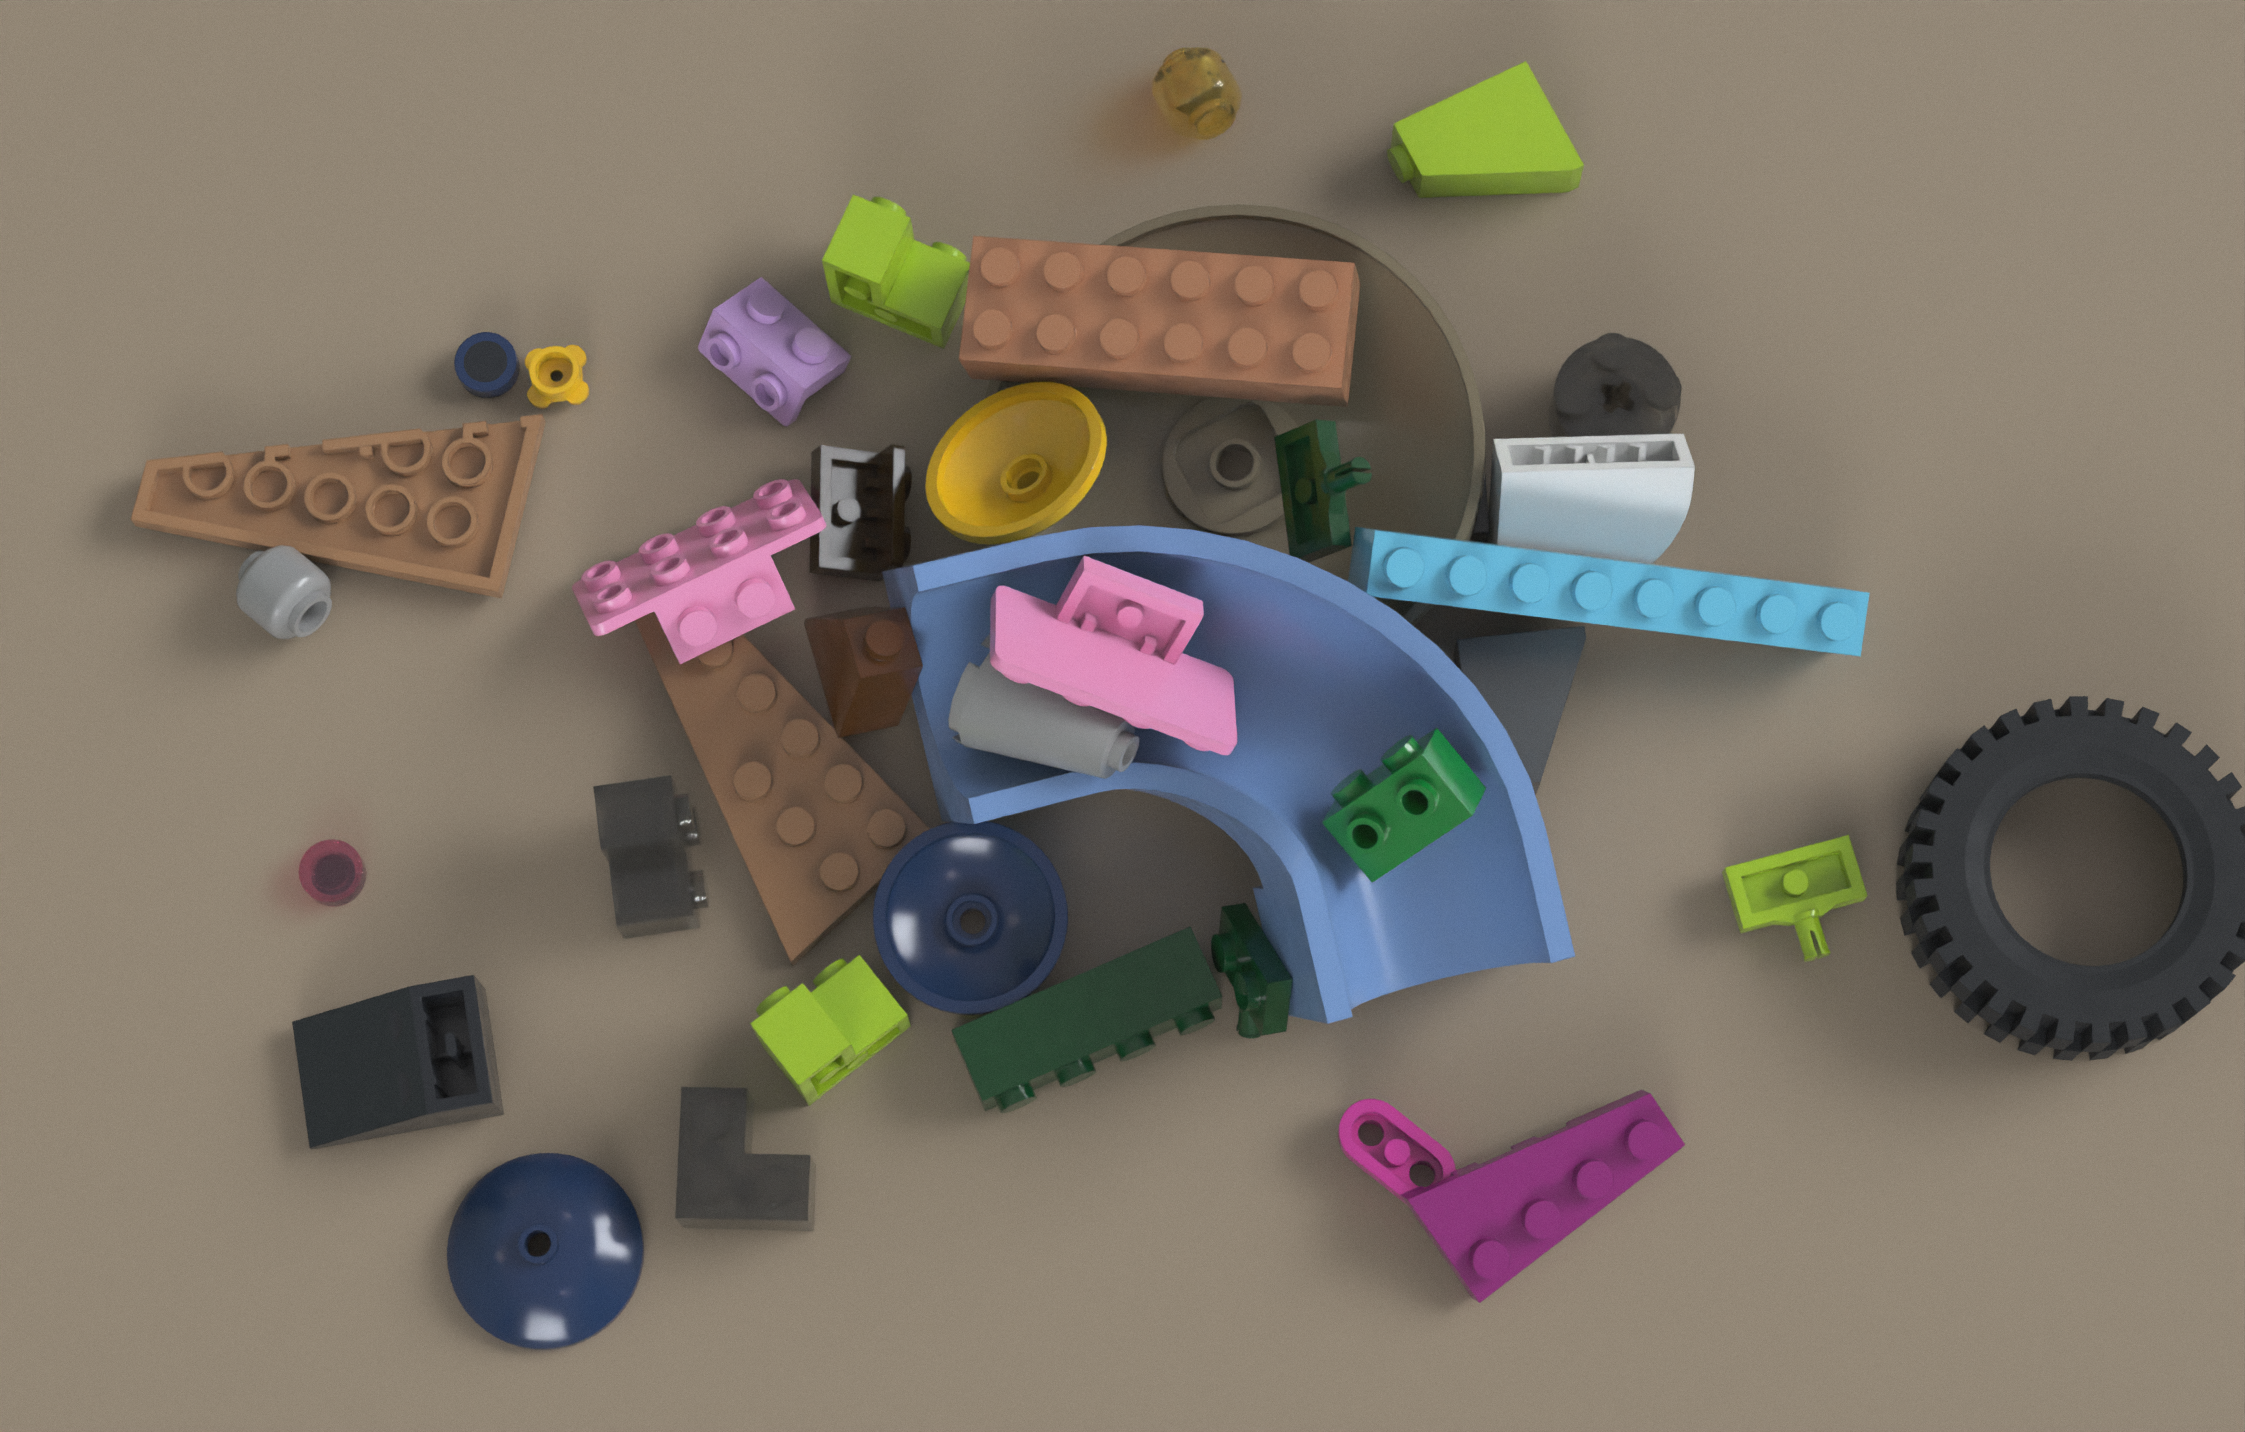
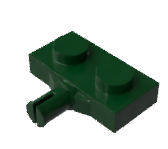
[1274,419,1372,563]
[1211,903,1292,1039]

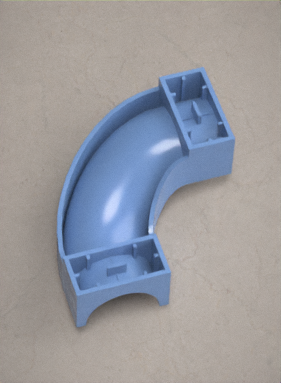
[882,525,1575,1024]

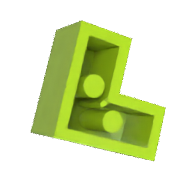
[822,194,970,349]
[750,955,911,1106]

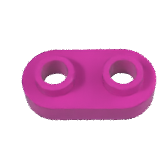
[1338,1099,1456,1204]

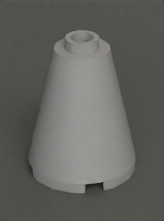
[948,634,1139,779]

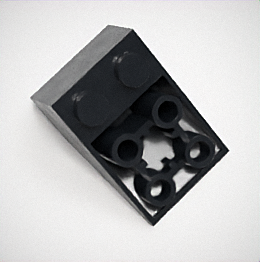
[292,975,504,1150]

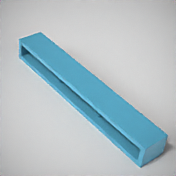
[1348,527,1870,657]

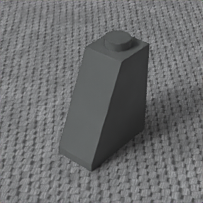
[1453,626,1586,796]

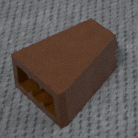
[804,607,923,738]

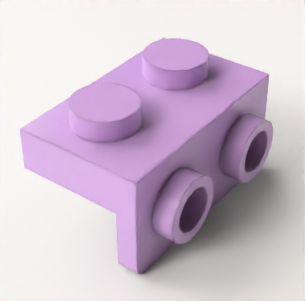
[698,277,852,427]

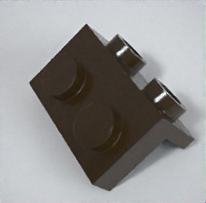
[810,444,912,581]

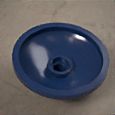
[873,821,1068,1015]
[447,1153,644,1350]

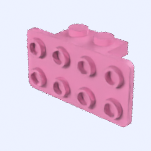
[572,479,826,664]
[990,556,1238,755]

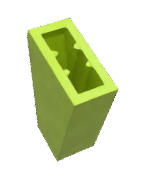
[1387,61,1584,198]

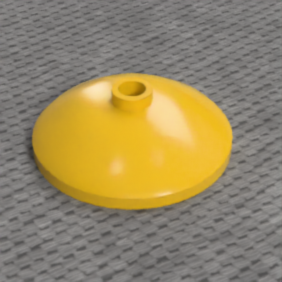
[925,382,1107,545]

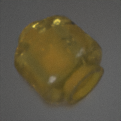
[1152,47,1242,140]

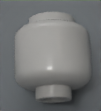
[236,545,332,639]

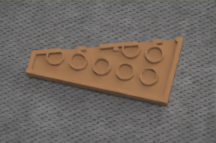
[131,414,546,599]
[635,611,930,966]

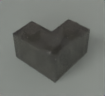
[593,775,709,939]
[675,1087,816,1231]

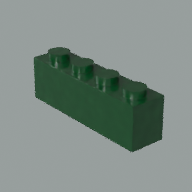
[951,926,1222,1114]

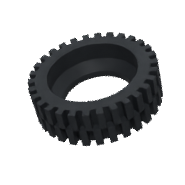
[1896,696,2245,1061]

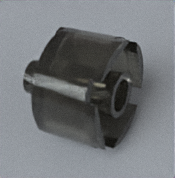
[1549,333,1682,437]

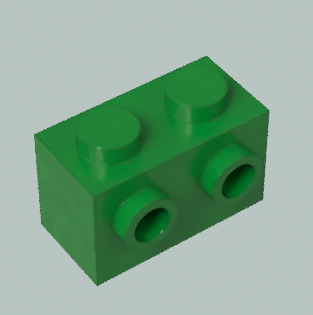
[1322,727,1486,883]

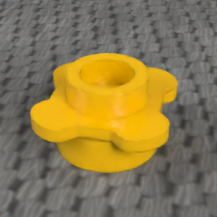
[525,345,589,409]

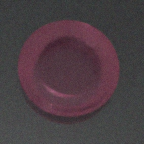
[299,839,367,907]

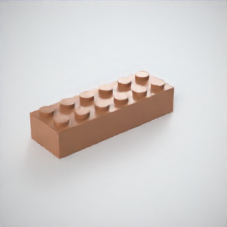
[959,236,1360,407]

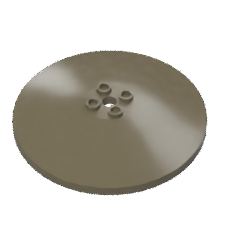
[985,204,1486,627]

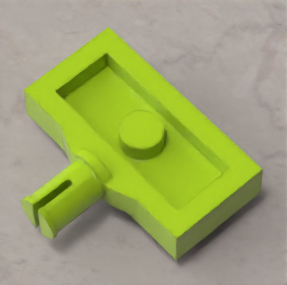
[1722,835,1868,962]

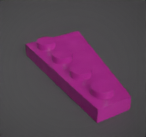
[1400,1089,1685,1303]

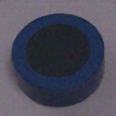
[454,332,520,398]

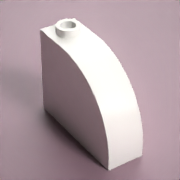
[1487,434,1695,564]

